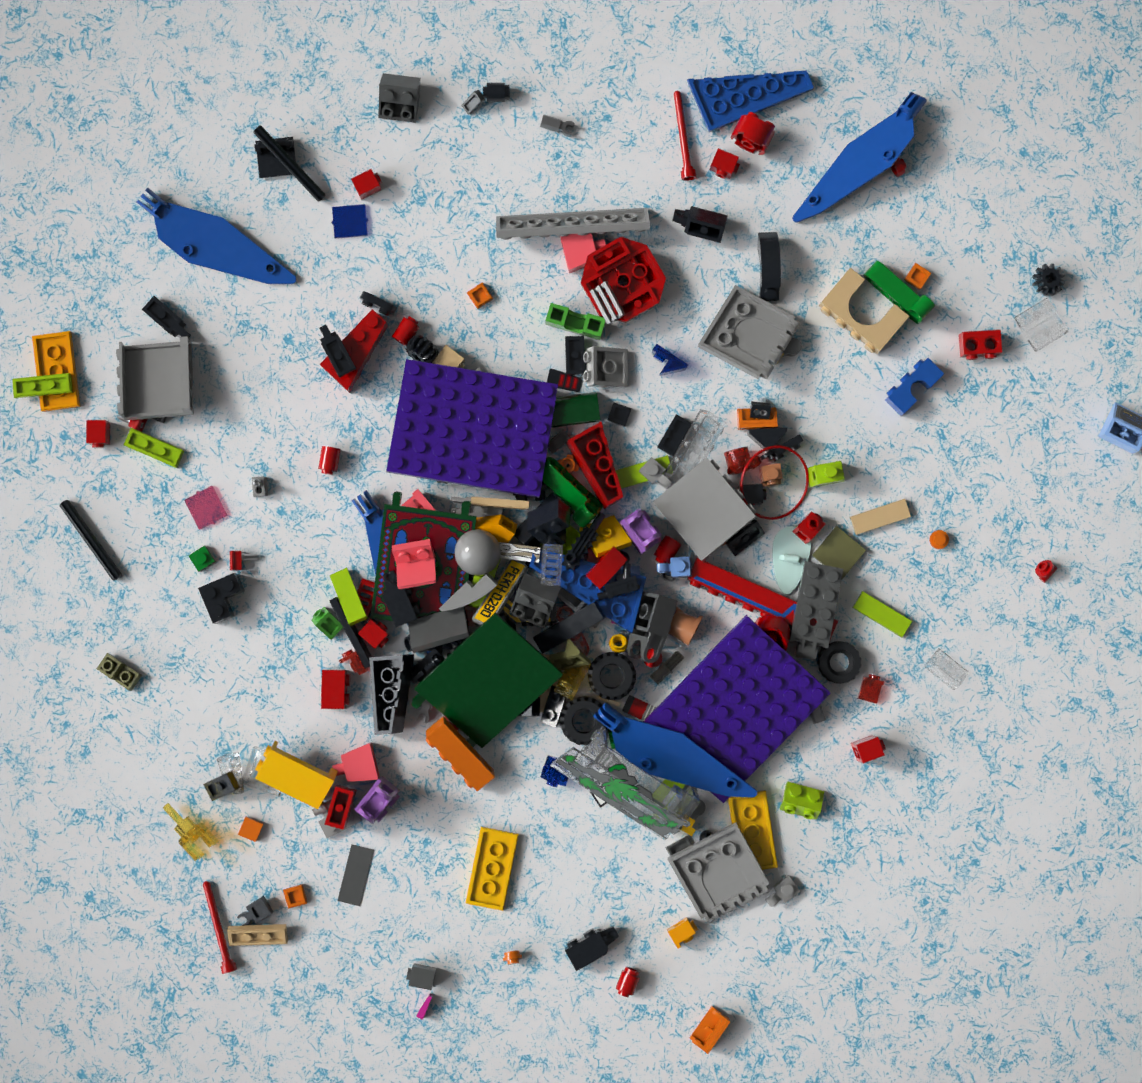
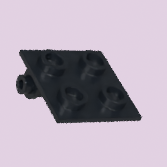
[254,137,296,178]

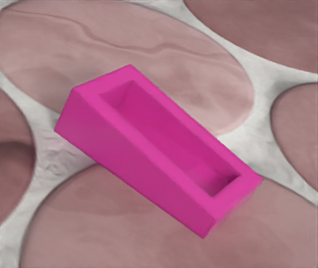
[416,993,433,1020]

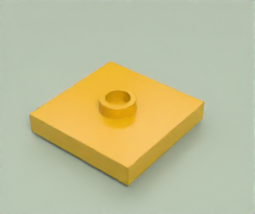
[580,515,632,558]

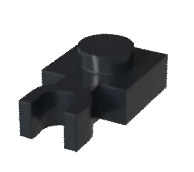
[237,896,274,926]

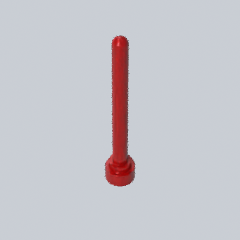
[674,91,697,181]
[203,881,237,974]

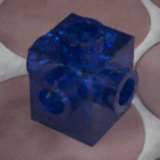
[540,755,573,787]

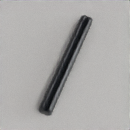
[253,125,326,202]
[60,500,122,581]

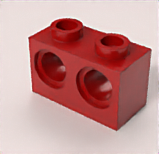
[959,330,1002,360]

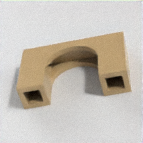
[819,267,909,354]

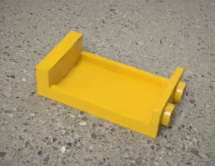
[255,741,338,809]

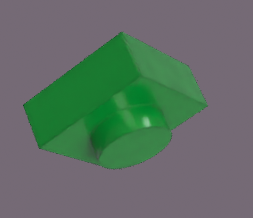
[188,545,216,572]

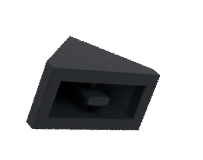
[747,427,787,452]

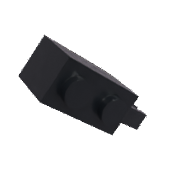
[672,206,728,243]
[382,570,420,627]
[565,926,619,971]

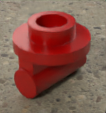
[1035,560,1058,583]
[644,648,662,668]

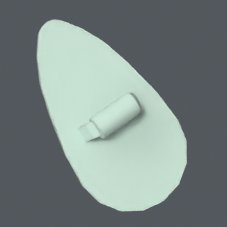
[772,526,811,594]

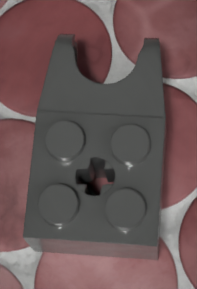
[627,591,678,663]

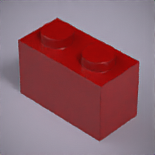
[321,670,351,709]
[850,735,886,763]
[324,785,357,830]

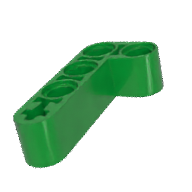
[863,261,935,324]
[542,457,603,528]

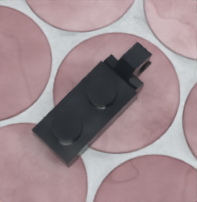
[142,296,191,338]
[319,324,357,378]

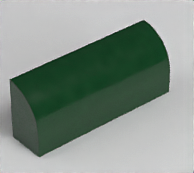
[551,392,601,428]

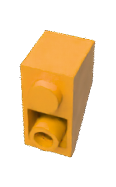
[475,514,518,543]

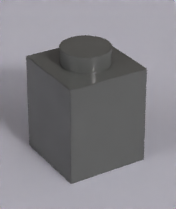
[406,963,437,990]

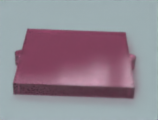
[184,486,228,530]

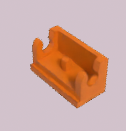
[737,407,778,430]
[689,1006,730,1054]

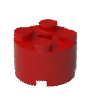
[731,112,775,155]
[755,615,791,651]

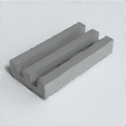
[590,281,625,325]

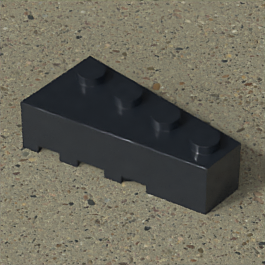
[369,654,414,735]

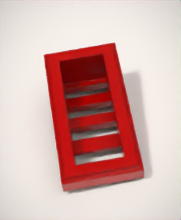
[357,578,375,621]

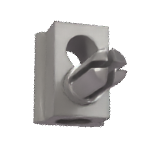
[252,476,268,497]

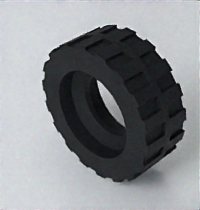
[817,641,862,684]

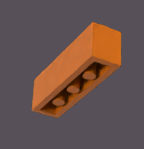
[426,716,495,792]

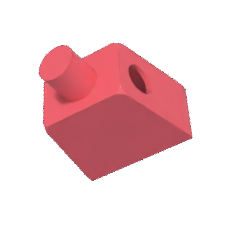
[560,233,606,273]
[332,742,380,782]

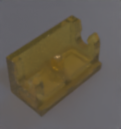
[554,664,591,701]

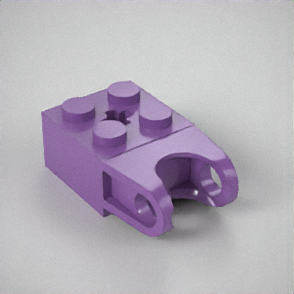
[620,508,662,555]
[354,776,400,824]

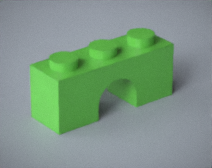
[545,303,606,340]

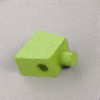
[808,461,845,488]

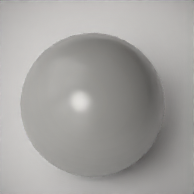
[454,529,501,576]

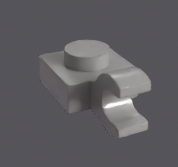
[639,457,672,489]
[765,875,801,907]

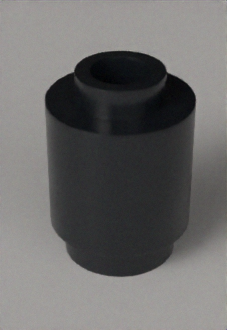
[483,83,510,102]

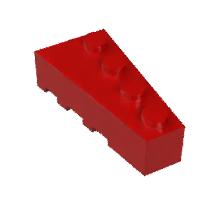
[320,309,388,393]
[566,421,623,509]

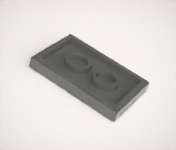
[408,606,469,653]

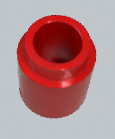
[616,966,640,998]

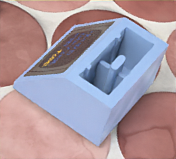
[1098,402,1142,454]

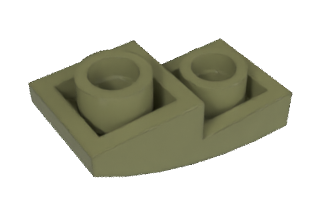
[97,653,142,691]

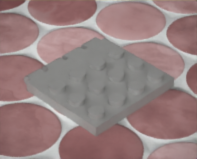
[698,285,800,379]
[668,823,770,923]

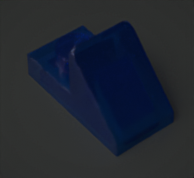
[652,344,688,376]

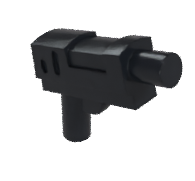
[597,563,640,601]

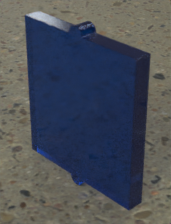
[331,204,369,239]

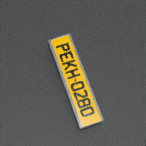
[472,559,528,625]

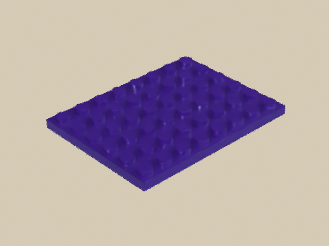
[386,359,558,498]
[643,615,831,803]

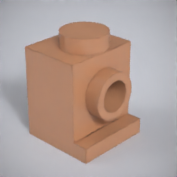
[759,463,783,487]

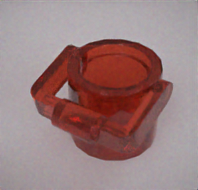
[724,447,762,475]

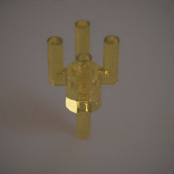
[163,803,219,861]

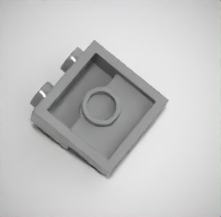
[583,346,628,388]

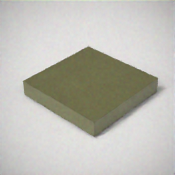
[812,526,866,580]

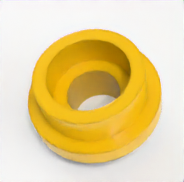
[609,634,628,653]

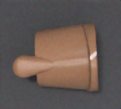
[668,606,703,646]

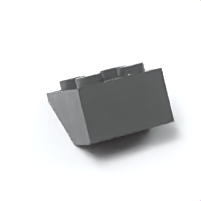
[378,73,421,123]
[509,573,561,628]

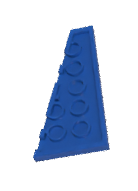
[687,70,814,132]
[529,549,646,633]

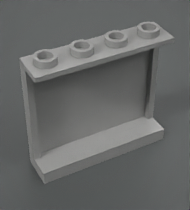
[116,336,194,420]
[653,457,757,563]

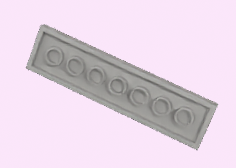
[496,208,650,240]

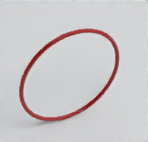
[740,445,809,520]

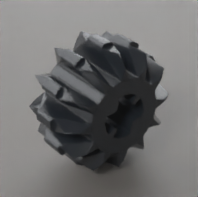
[1032,264,1065,296]
[406,335,439,363]

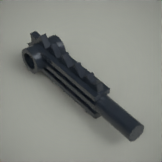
[562,512,605,571]

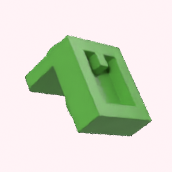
[311,607,343,640]

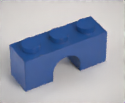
[885,358,944,416]

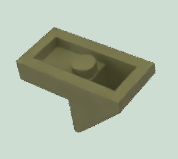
[549,639,591,671]

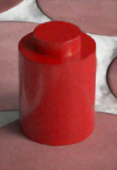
[391,316,420,346]
[318,446,341,475]
[653,535,682,564]

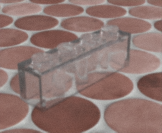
[663,409,726,483]

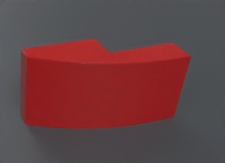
[586,546,628,589]

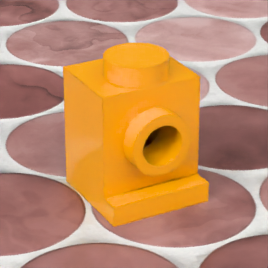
[667,917,698,949]

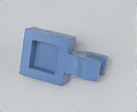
[657,556,692,578]

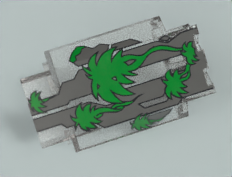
[550,726,700,840]

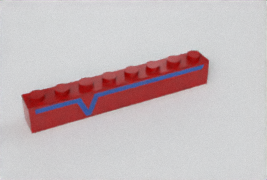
[687,558,838,639]

